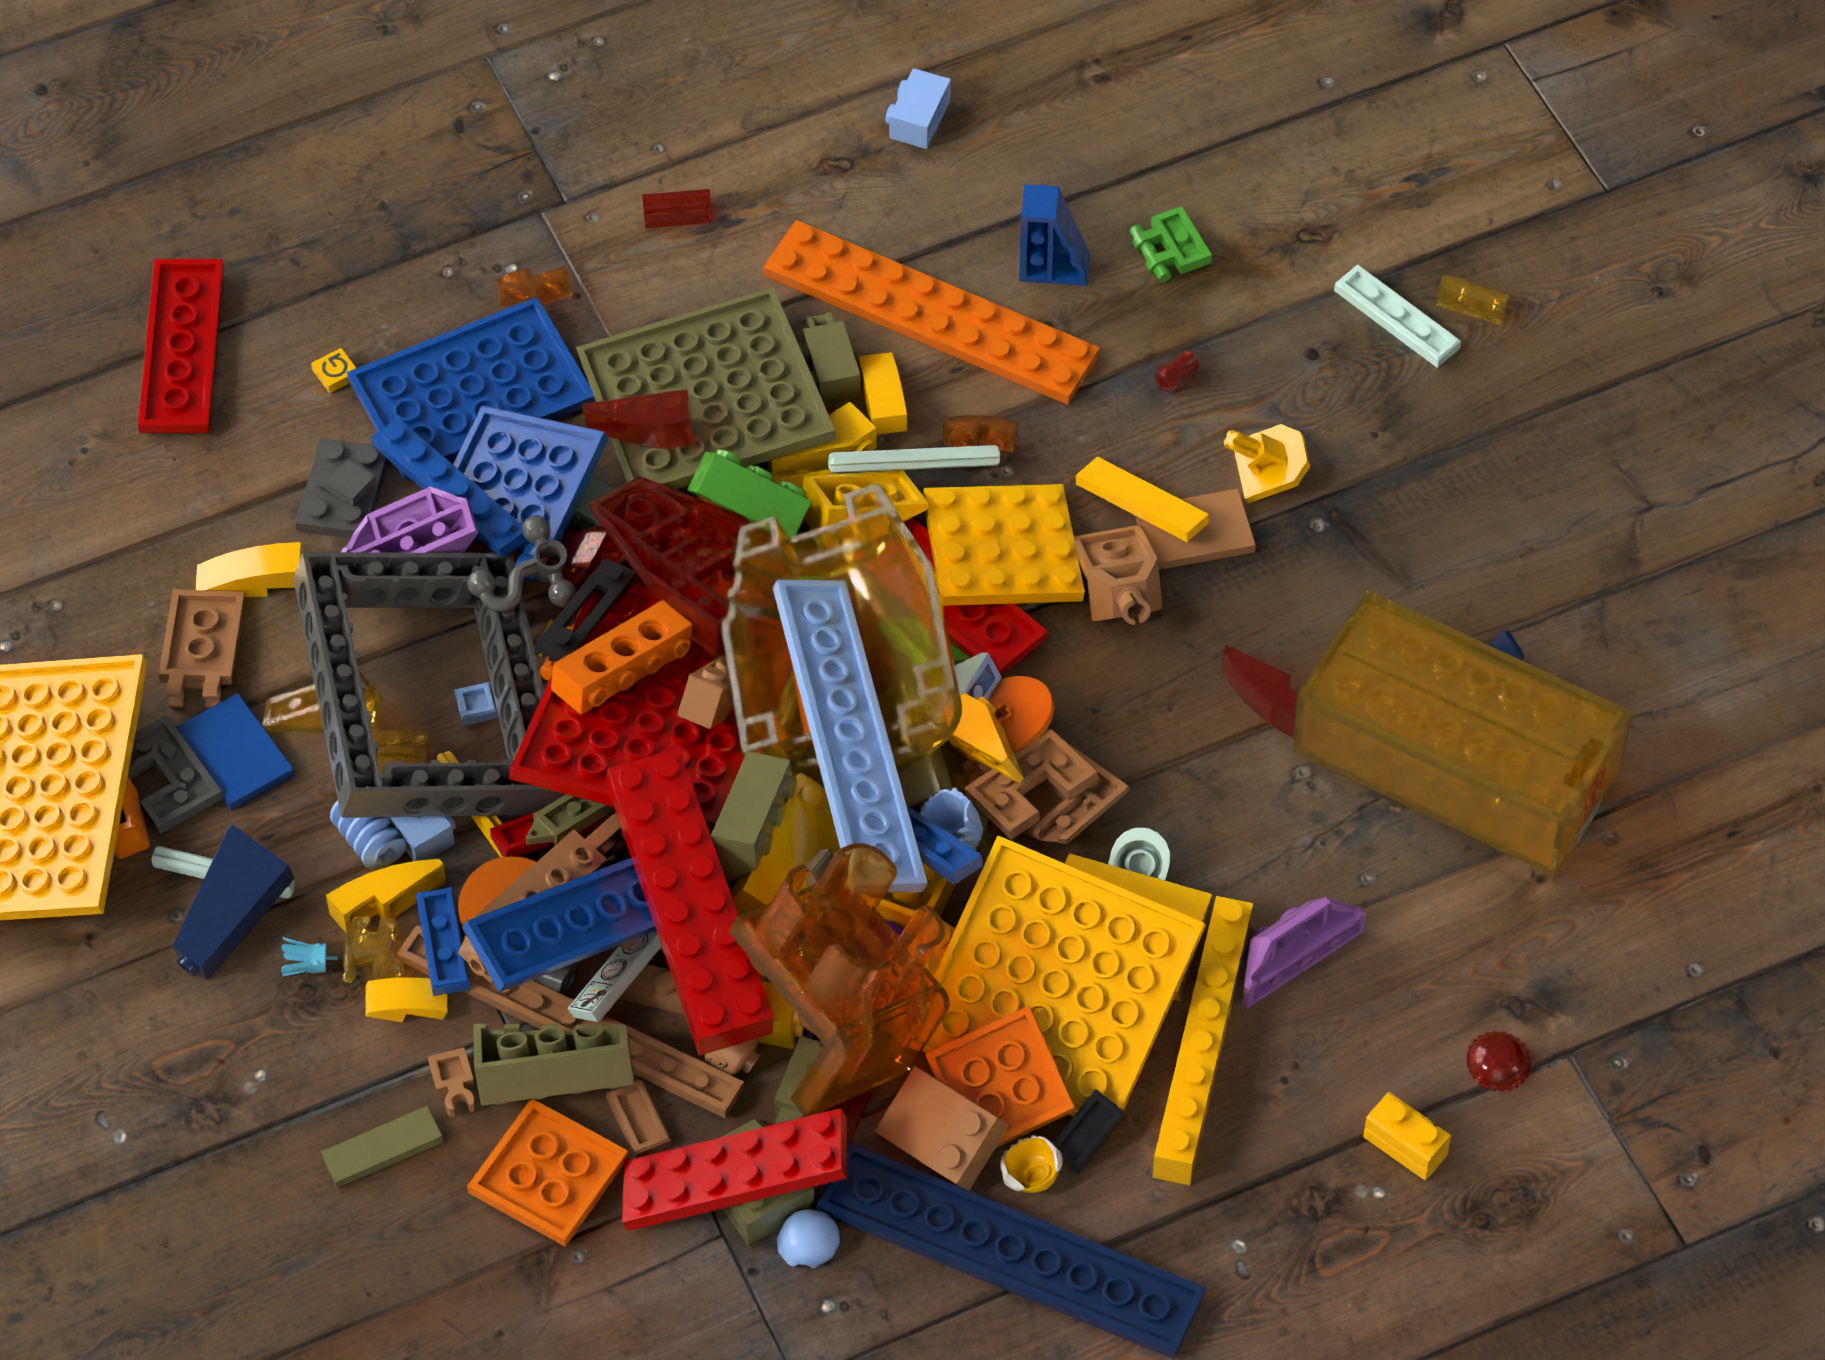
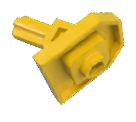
[1224,424,1311,504]

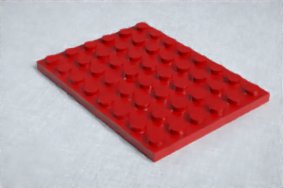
[509,583,792,833]

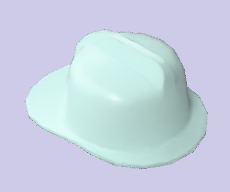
[1108,827,1170,880]

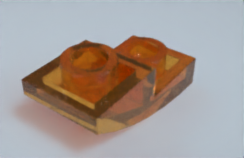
[496,266,573,306]
[943,415,1019,453]

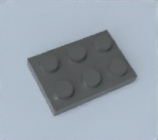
[296,438,388,538]

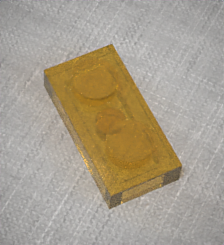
[1436,274,1510,326]

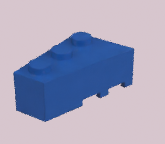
[1019,184,1090,286]

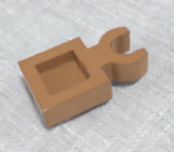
[428,1047,475,1117]

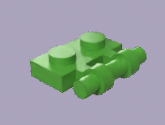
[1129,206,1212,283]

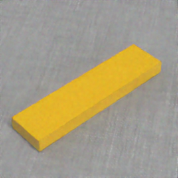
[1075,457,1209,542]

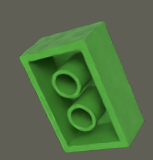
[687,449,812,540]

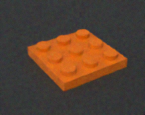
[925,1005,1077,1149]
[467,1099,629,1247]

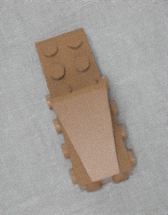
[458,812,628,983]

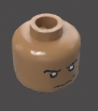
[704,1039,761,1077]

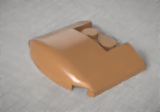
[963,728,1129,844]

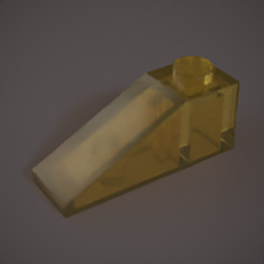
[262,671,382,733]

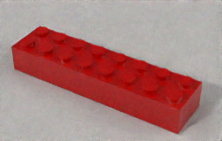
[607,748,774,1056]

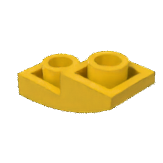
[366,977,447,1022]

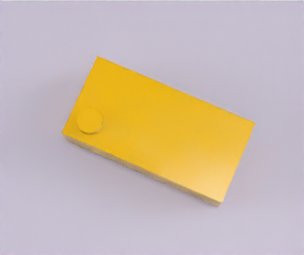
[730,773,842,945]

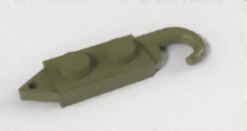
[526,794,615,845]

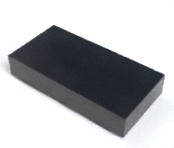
[1053,1089,1127,1175]

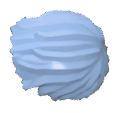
[920,788,983,851]

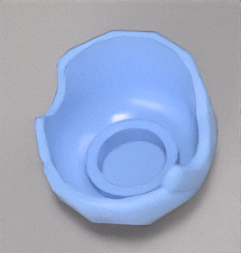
[777,1209,840,1269]

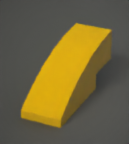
[858,352,907,435]
[196,542,303,597]
[326,859,446,934]

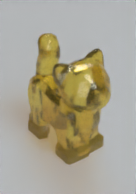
[342,916,404,984]

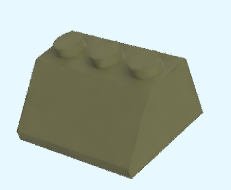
[711,751,796,883]

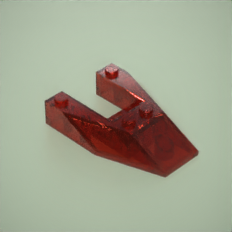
[589,476,819,660]

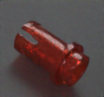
[1154,351,1199,391]

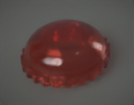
[1466,1031,1531,1092]

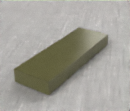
[321,1106,443,1188]

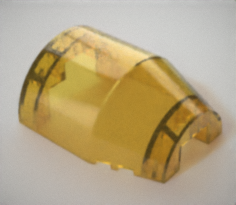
[721,483,962,785]

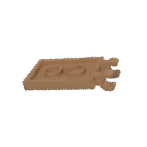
[159,589,246,709]

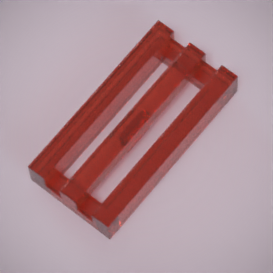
[642,189,713,228]

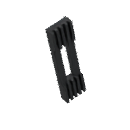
[534,558,636,662]

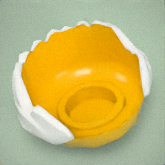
[1000,1135,1063,1193]

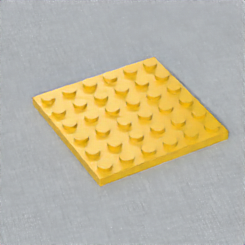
[904,836,1206,1134]

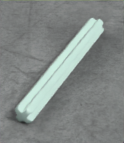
[828,445,1000,473]

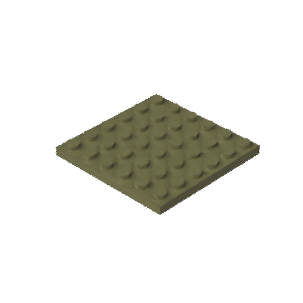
[576,286,837,495]

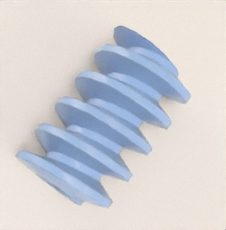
[330,800,407,869]

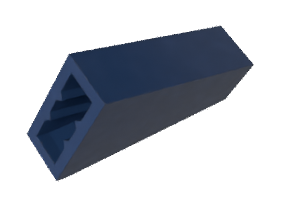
[173,824,295,980]

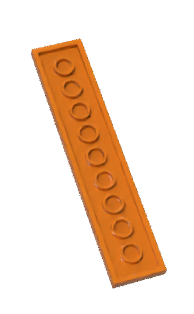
[763,220,1100,405]

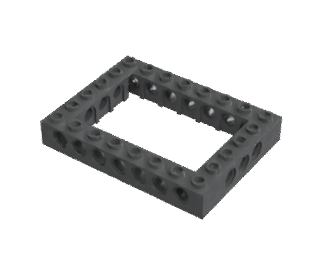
[293,552,565,818]

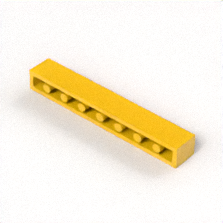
[1152,896,1253,1186]

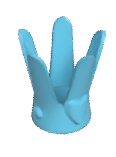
[281,937,338,976]

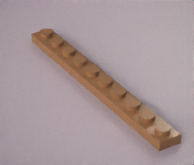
[397,925,744,1119]

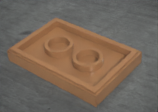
[1135,489,1256,570]

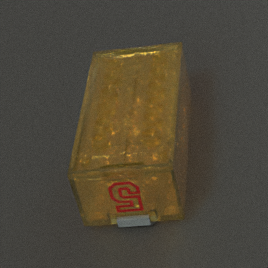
[1293,589,1632,877]

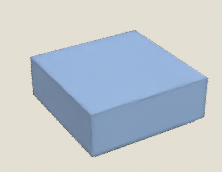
[454,682,498,726]

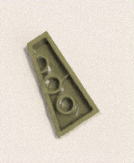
[473,1024,634,1106]

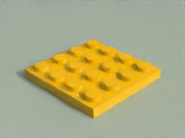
[923,484,1085,606]

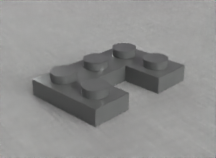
[128,715,224,835]

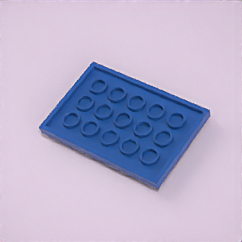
[347,297,596,481]

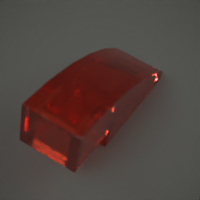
[1221,645,1316,742]

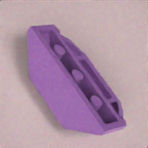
[341,486,478,553]
[1242,897,1367,1009]

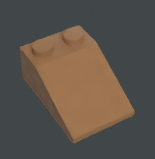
[874,1066,1010,1191]

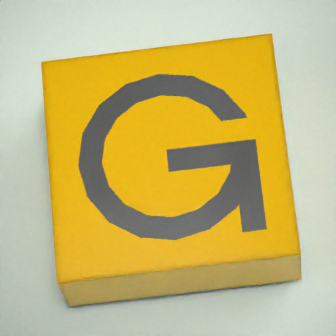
[311,348,356,394]

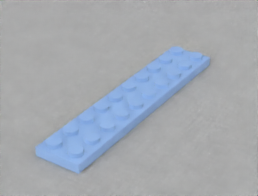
[773,580,927,893]

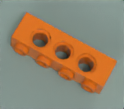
[551,600,693,715]

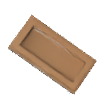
[606,1079,672,1158]

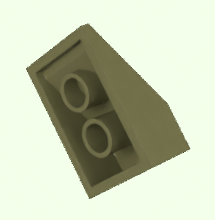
[720,1119,814,1246]

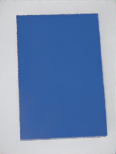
[176,693,295,811]

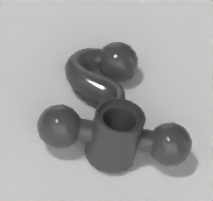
[467,515,577,612]

